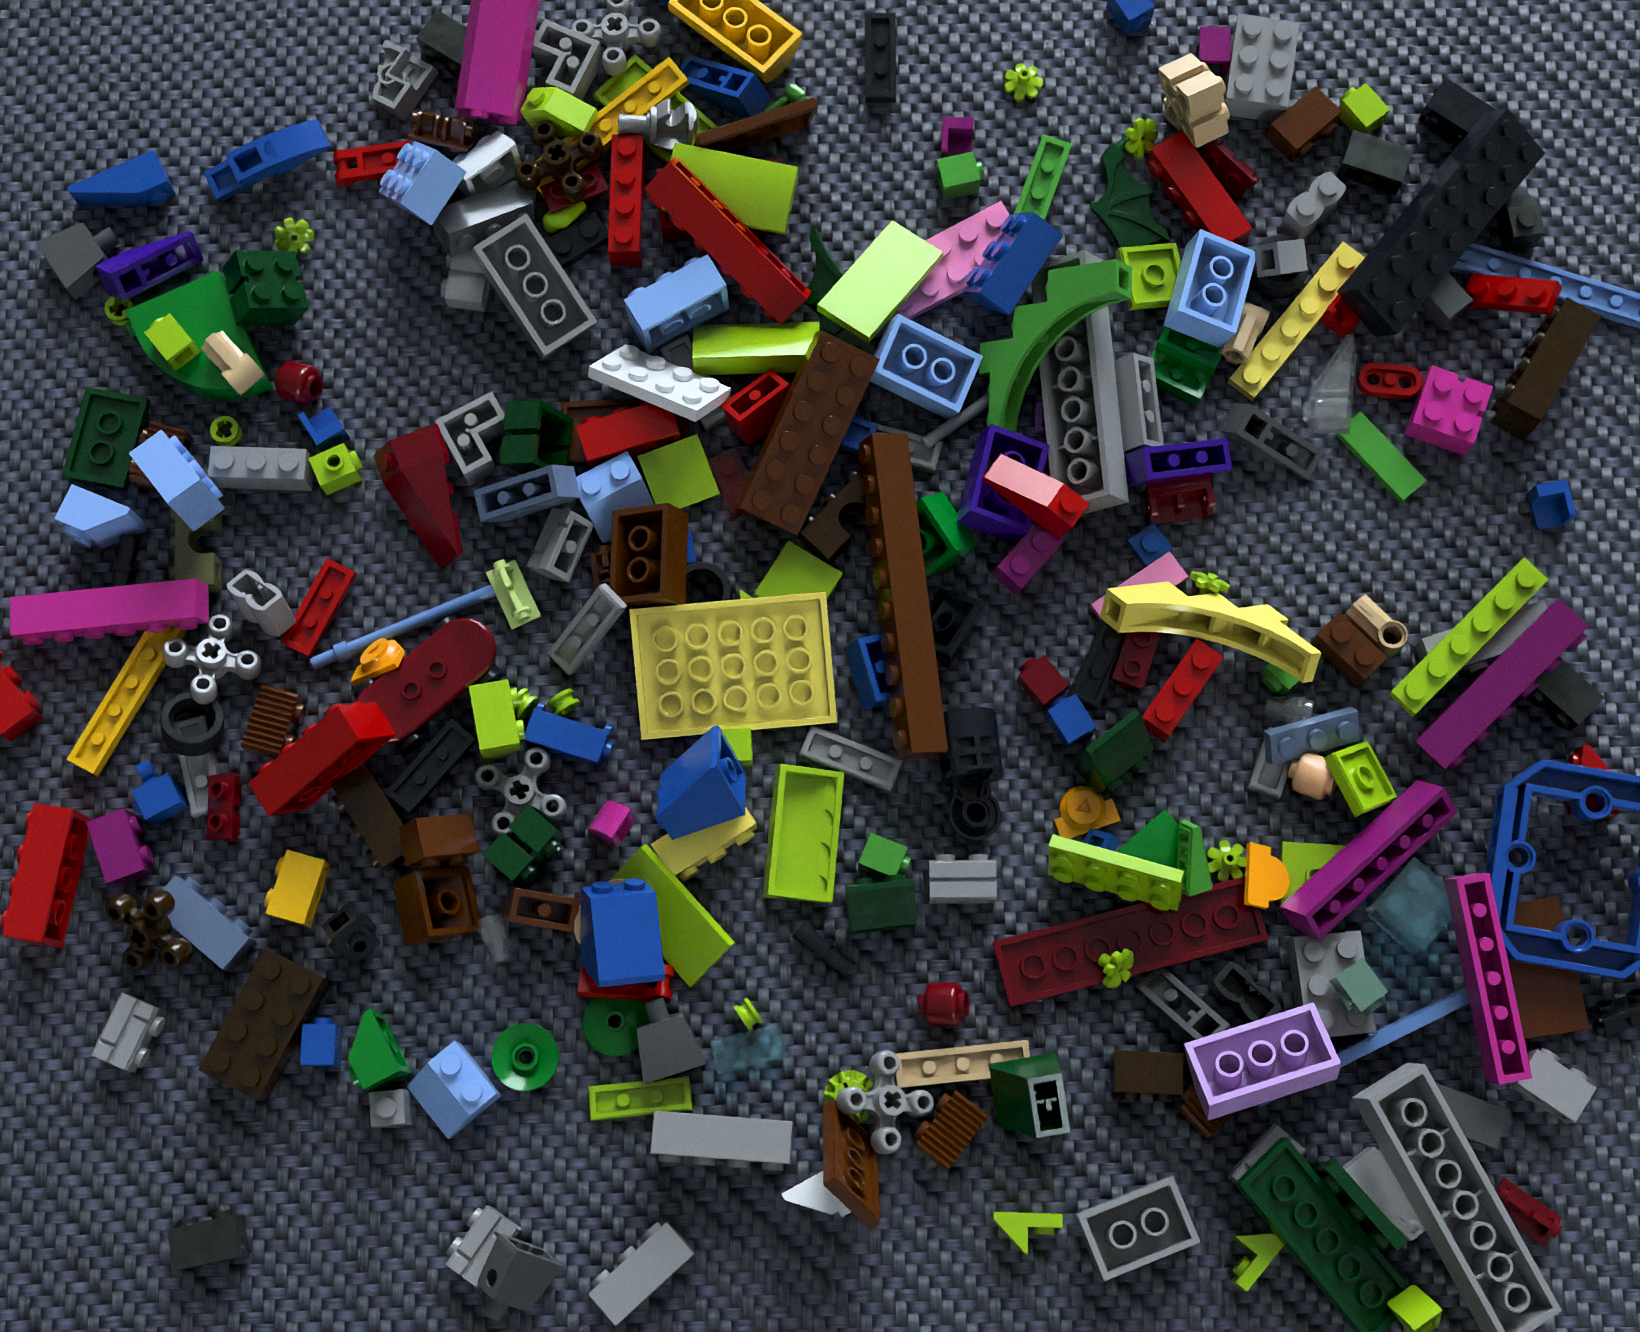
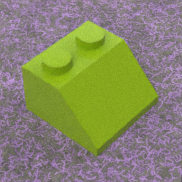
[469,679,526,764]

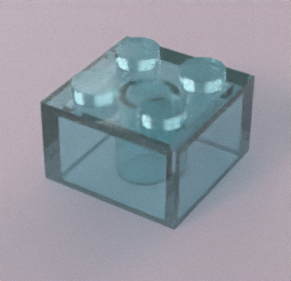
[1362,857,1452,956]

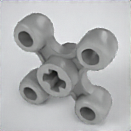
[571,0,663,76]
[162,614,261,704]
[475,747,567,838]
[836,1050,934,1155]

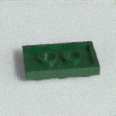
[62,387,151,491]
[1313,1159,1408,1251]

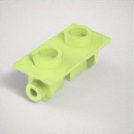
[486,559,541,629]

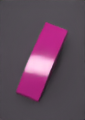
[587,800,636,848]

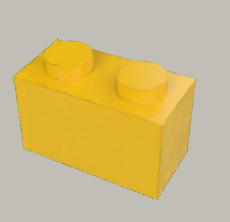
[264,850,331,928]

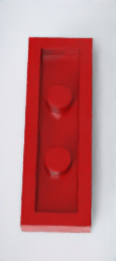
[1464,274,1562,315]
[280,558,357,658]

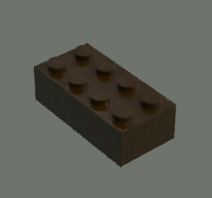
[1490,297,1601,441]
[198,948,332,1102]

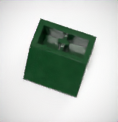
[846,874,917,935]
[988,1052,1070,1138]

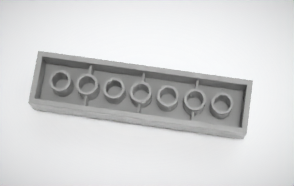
[1031,250,1129,514]
[1352,1063,1562,1332]

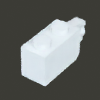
[1342,1147,1425,1241]

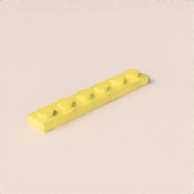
[1227,241,1365,402]

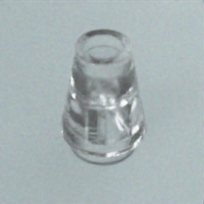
[1265,696,1314,724]
[476,911,512,963]

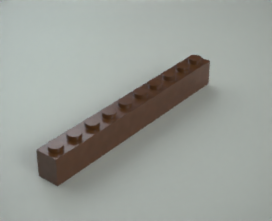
[857,433,948,760]

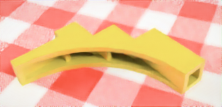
[1100,581,1321,683]

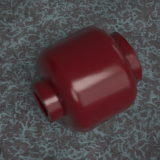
[274,360,324,406]
[918,982,970,1026]

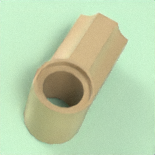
[1221,301,1270,365]
[201,331,265,396]
[1344,594,1408,657]

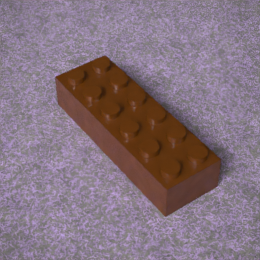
[734,331,880,536]

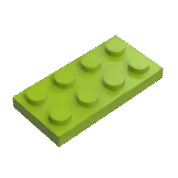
[1048,834,1184,911]

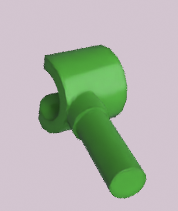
[763,84,806,112]

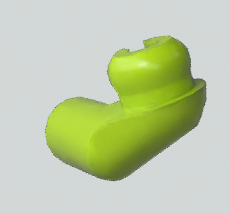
[542,201,587,233]

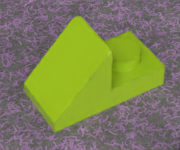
[991,1212,1063,1255]
[1231,1233,1284,1292]
[1387,1285,1443,1332]

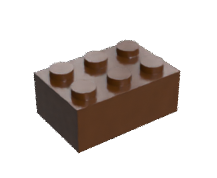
[609,503,688,614]

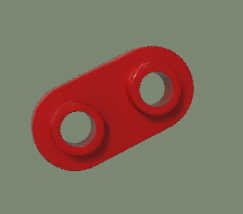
[1356,362,1423,400]

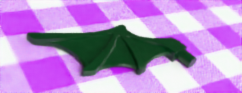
[1090,136,1170,248]
[803,228,877,356]

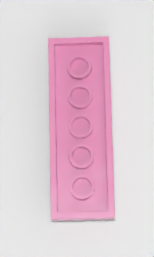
[873,201,1009,340]

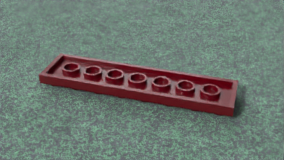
[992,876,1269,1008]

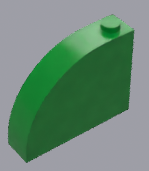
[125,270,273,400]

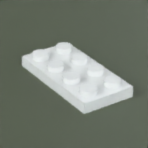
[588,345,731,422]

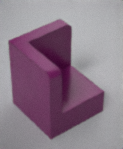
[1195,26,1231,75]
[940,116,974,158]

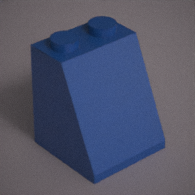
[655,725,746,840]
[580,878,665,988]

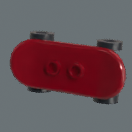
[353,615,504,756]

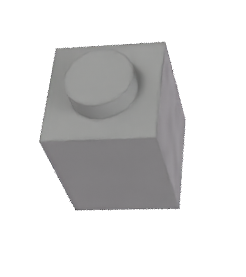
[1254,239,1308,278]
[369,1089,412,1129]

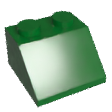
[916,492,978,581]
[348,1009,412,1092]

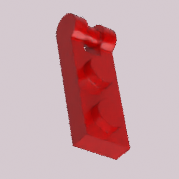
[333,140,416,186]
[577,964,675,1003]

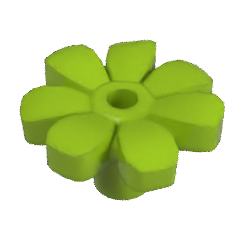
[1004,63,1043,102]
[1124,118,1158,158]
[274,217,314,255]
[1189,571,1230,595]
[1206,840,1246,882]
[1098,948,1134,989]

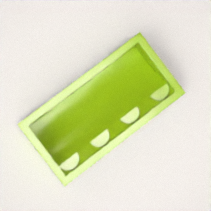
[661,142,799,235]
[692,322,820,375]
[762,764,844,903]

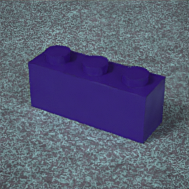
[1124,438,1233,487]

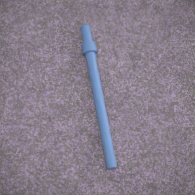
[310,584,496,670]

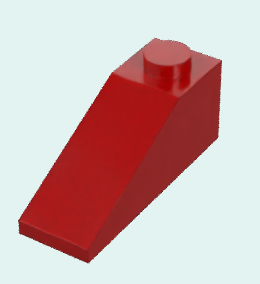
[982,454,1090,539]

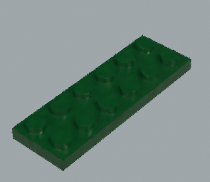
[1235,1137,1408,1332]

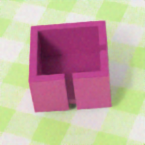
[1404,365,1493,456]

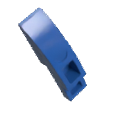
[203,119,331,202]

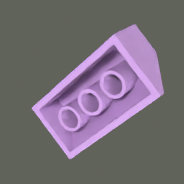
[1184,1002,1341,1121]

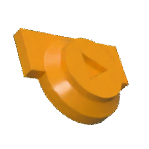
[350,638,405,686]
[1053,786,1121,839]
[1244,842,1290,909]

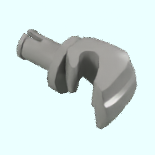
[618,99,699,152]

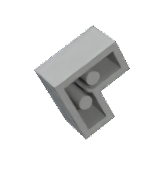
[532,19,602,100]
[435,391,507,486]

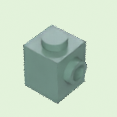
[1329,958,1388,1015]

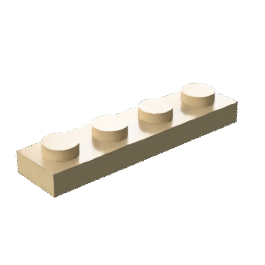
[896,1040,1030,1088]

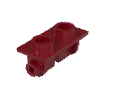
[1199,139,1259,200]
[540,164,609,213]
[1111,632,1162,690]
[206,772,243,842]
[1495,1177,1562,1247]

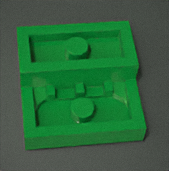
[1150,327,1224,406]
[1116,809,1179,869]

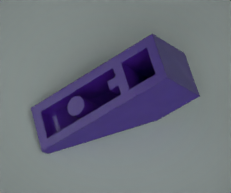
[95,231,204,302]

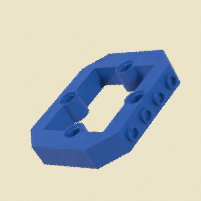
[1485,759,1640,979]

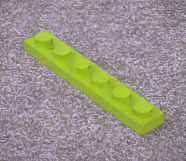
[1388,557,1549,717]

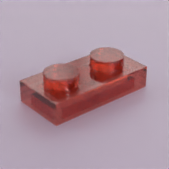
[707,447,749,518]

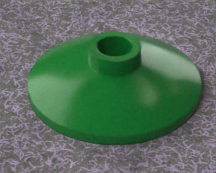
[583,998,649,1056]
[491,1023,559,1091]

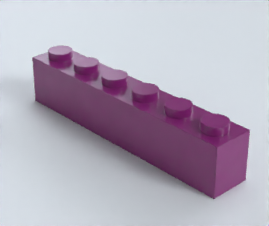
[1414,598,1589,769]
[1280,780,1457,941]

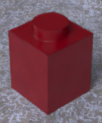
[1016,655,1069,711]

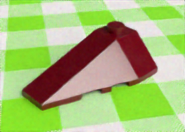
[373,424,463,568]

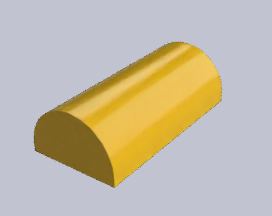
[668,0,802,83]

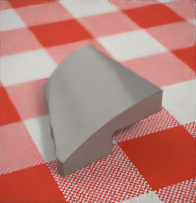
[372,40,439,122]

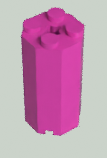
[455,0,540,127]

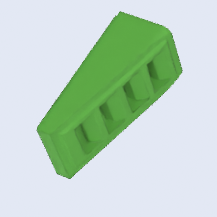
[1177,820,1213,896]

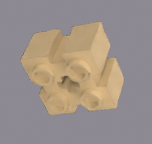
[1158,53,1230,148]

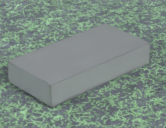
[1247,726,1293,800]

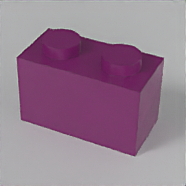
[992,523,1064,596]
[86,808,154,888]

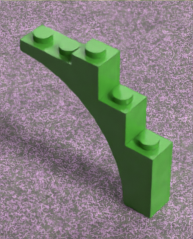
[979,259,1132,433]

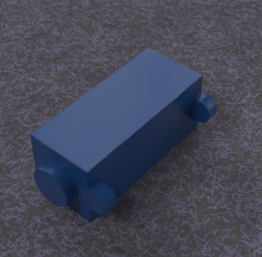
[524,702,614,769]

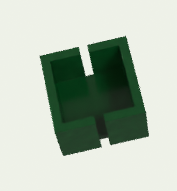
[222,250,309,325]
[500,400,574,475]
[483,804,565,888]

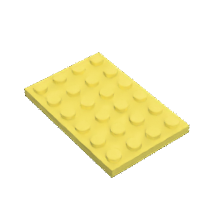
[629,592,837,740]

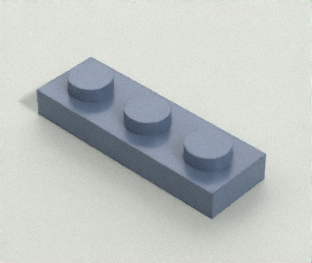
[1264,706,1360,765]

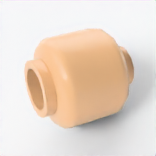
[1288,752,1337,800]

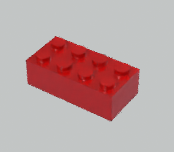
[248,701,397,816]
[1,803,93,949]

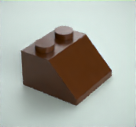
[393,866,483,946]

